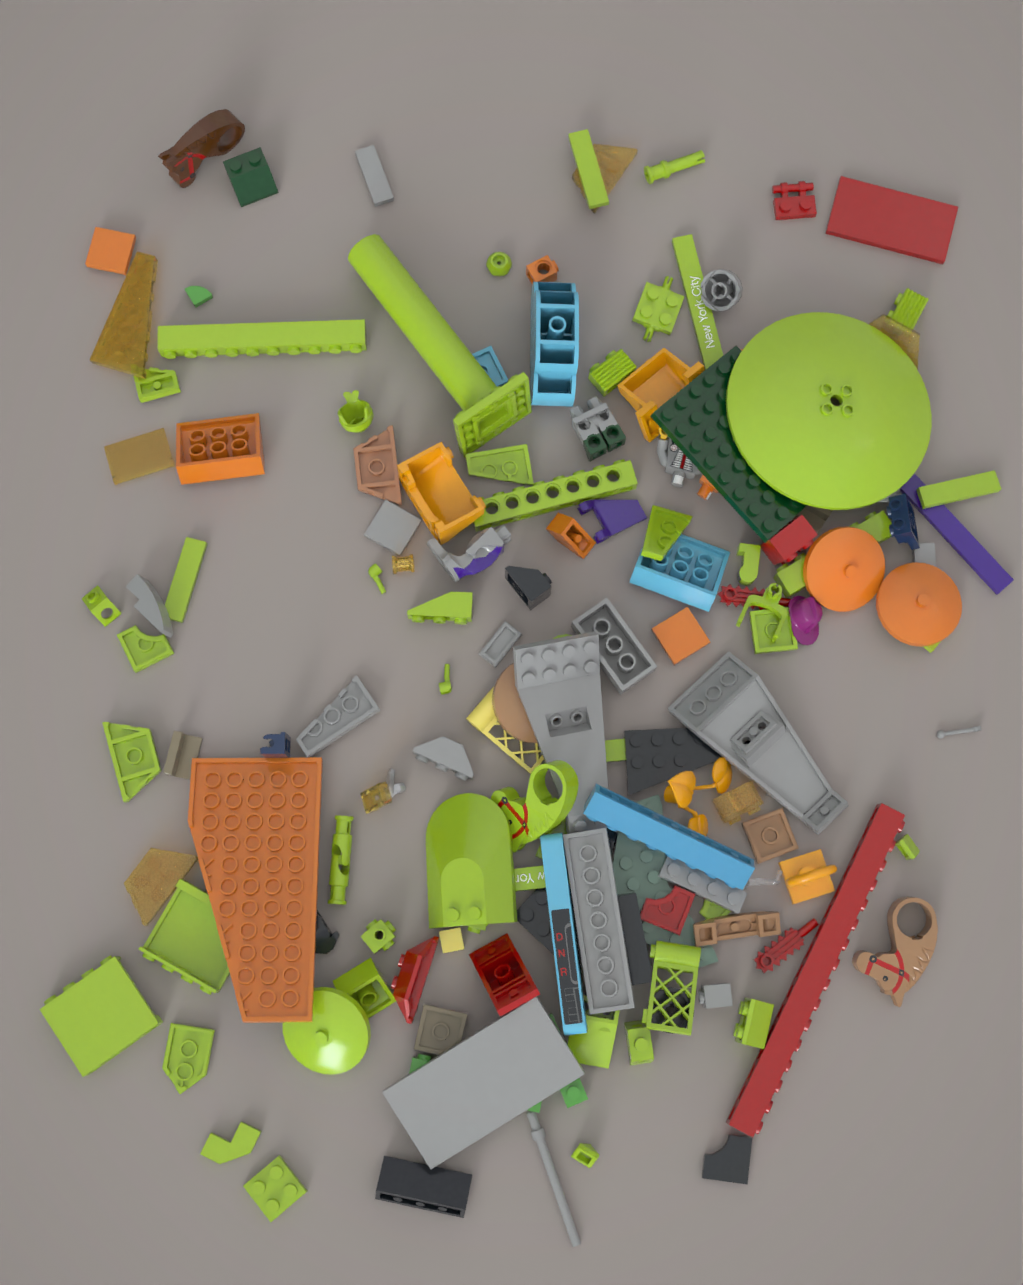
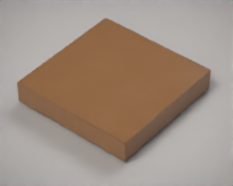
[741,808,799,864]

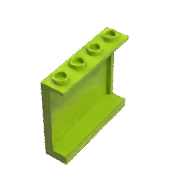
[139,879,230,995]
[39,955,163,1077]

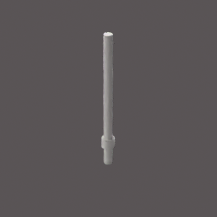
[527,1111,581,1247]

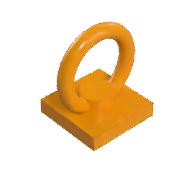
[778,849,837,904]

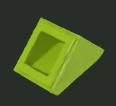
[895,834,920,860]

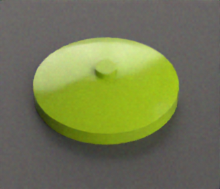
[283,987,371,1075]

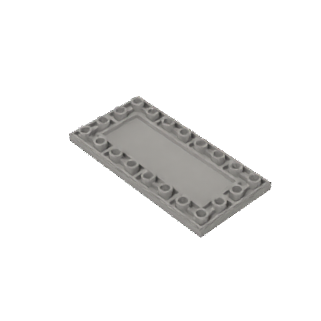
[382,996,585,1169]

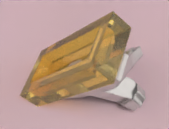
[360,768,406,814]

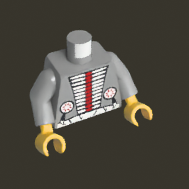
[657,427,702,487]

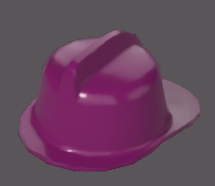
[788,596,823,645]

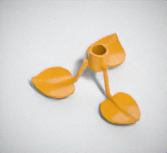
[664,757,732,836]

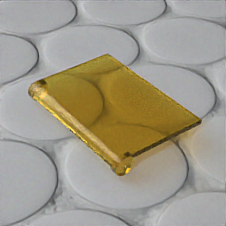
[104,428,175,485]

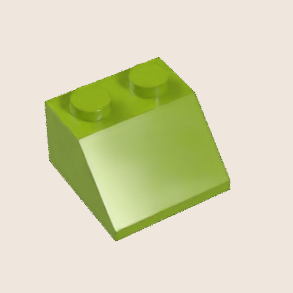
[333,958,396,1018]

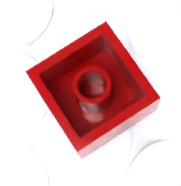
[761,515,818,566]

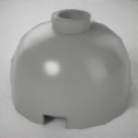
[700,269,743,311]

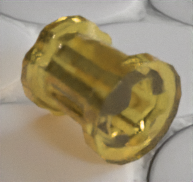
[392,554,415,574]

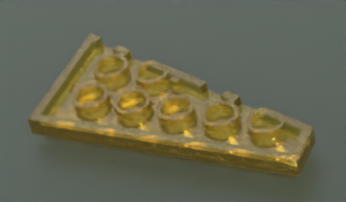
[90,252,158,379]

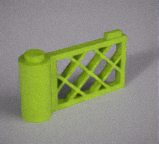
[642,940,701,1036]

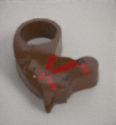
[158,109,245,188]

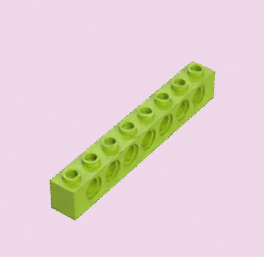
[473,459,638,532]

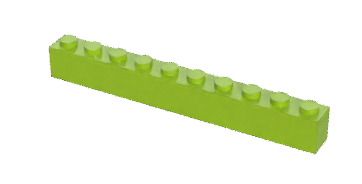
[158,319,367,359]

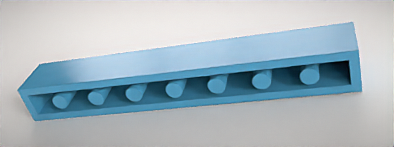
[583,784,755,890]

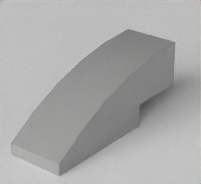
[126,574,173,638]

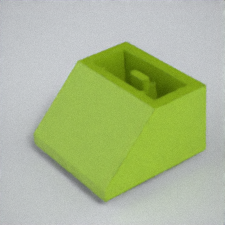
[733,997,774,1049]

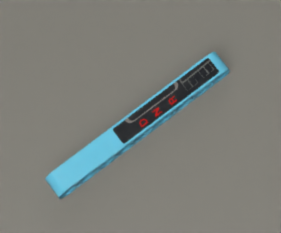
[540,832,587,1036]

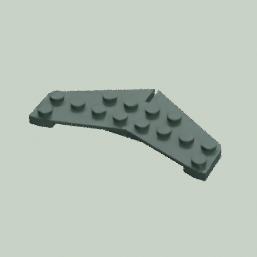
[613,794,718,973]

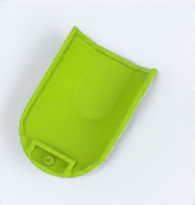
[426,793,517,929]

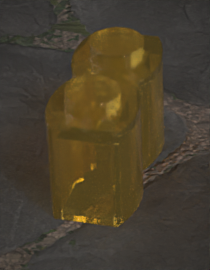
[712,780,764,825]

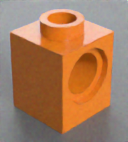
[526,255,559,285]

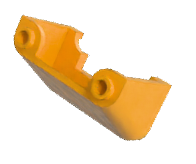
[397,442,486,545]

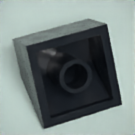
[505,566,552,611]

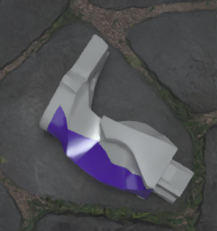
[426,525,511,582]

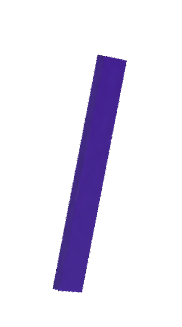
[900,473,1014,595]

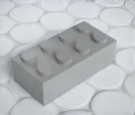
[571,598,657,695]

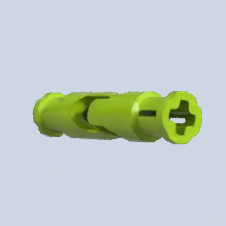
[327,815,354,905]

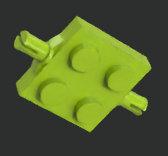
[632,276,685,342]

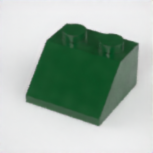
[223,147,279,207]

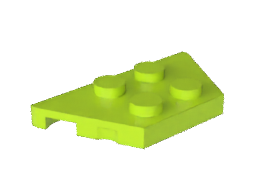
[102,722,162,803]

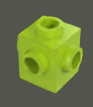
[360,919,396,954]

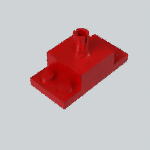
[469,933,540,1017]

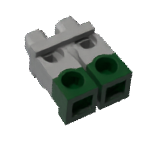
[570,396,626,461]

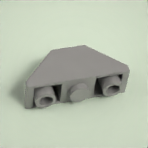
[413,737,474,781]

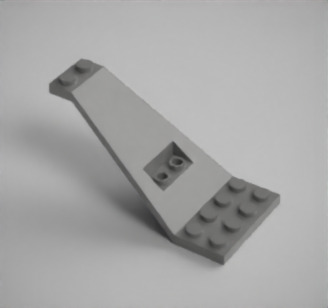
[513,631,608,834]
[668,651,849,835]

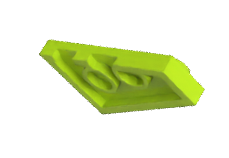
[465,444,534,486]
[641,505,693,561]

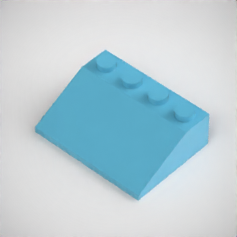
[629,534,730,612]

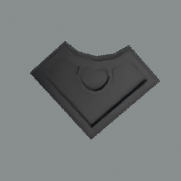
[702,1134,752,1185]

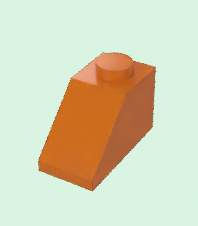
[546,512,596,559]

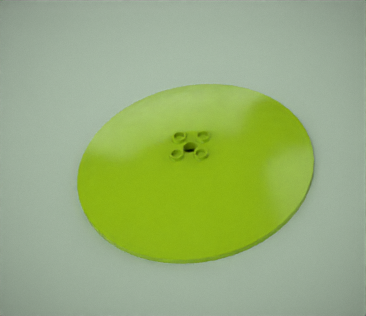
[726,312,932,510]

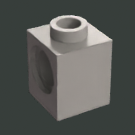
[698,983,733,1009]

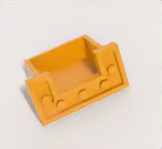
[617,348,705,443]

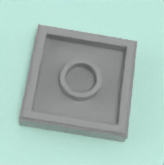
[364,499,422,557]

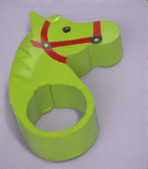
[491,760,579,853]

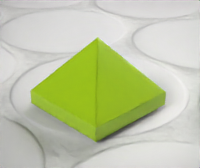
[571,1143,599,1168]

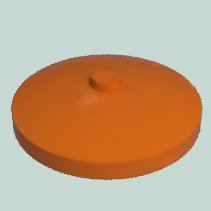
[803,526,885,612]
[876,562,962,647]

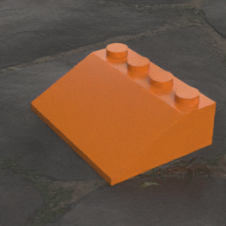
[176,413,265,485]

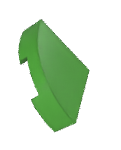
[185,286,213,307]

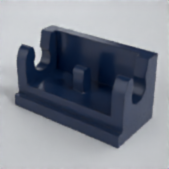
[260,732,291,758]

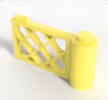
[466,686,544,775]

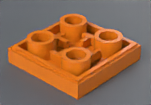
[85,227,136,275]
[651,607,710,665]

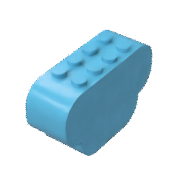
[530,281,579,407]

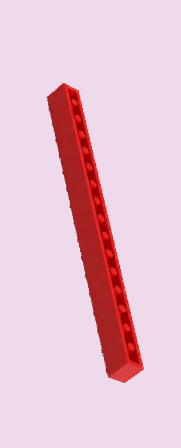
[726,803,905,1138]

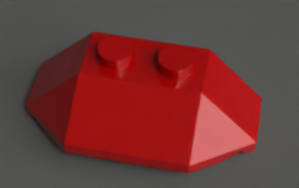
[391,936,440,1024]

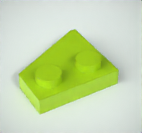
[131,365,181,403]

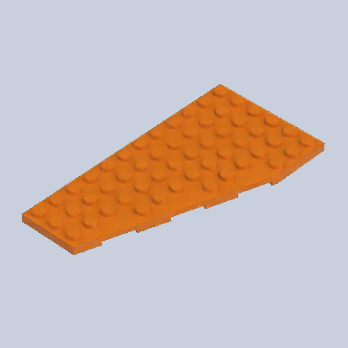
[188,757,323,1023]

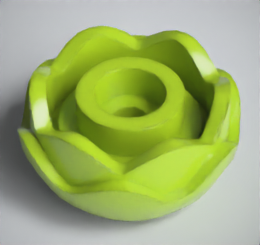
[486,251,512,276]

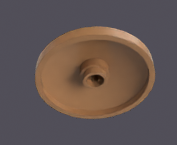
[492,663,575,743]

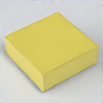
[439,927,465,953]

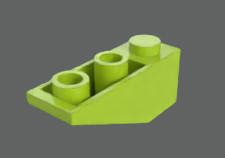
[407,592,473,625]

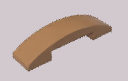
[693,911,781,947]

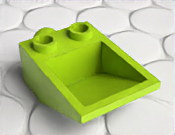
[567,995,620,1069]

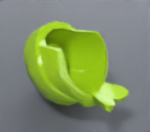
[337,390,374,433]

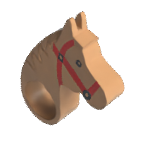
[852,896,938,1007]

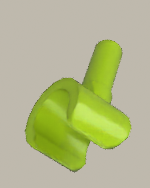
[368,564,386,594]
[438,664,452,695]

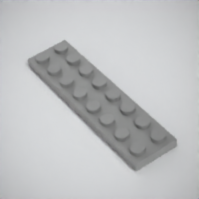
[563,828,635,1014]

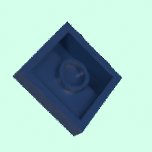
[886,494,920,550]

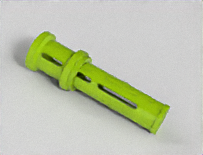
[644,150,705,184]

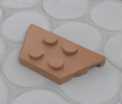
[353,425,402,505]

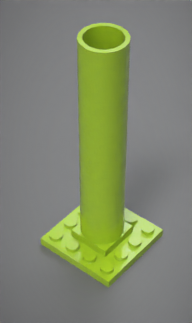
[348,234,532,458]

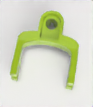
[735,583,788,643]

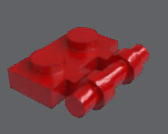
[772,181,817,220]

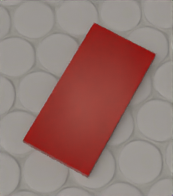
[825,176,958,265]

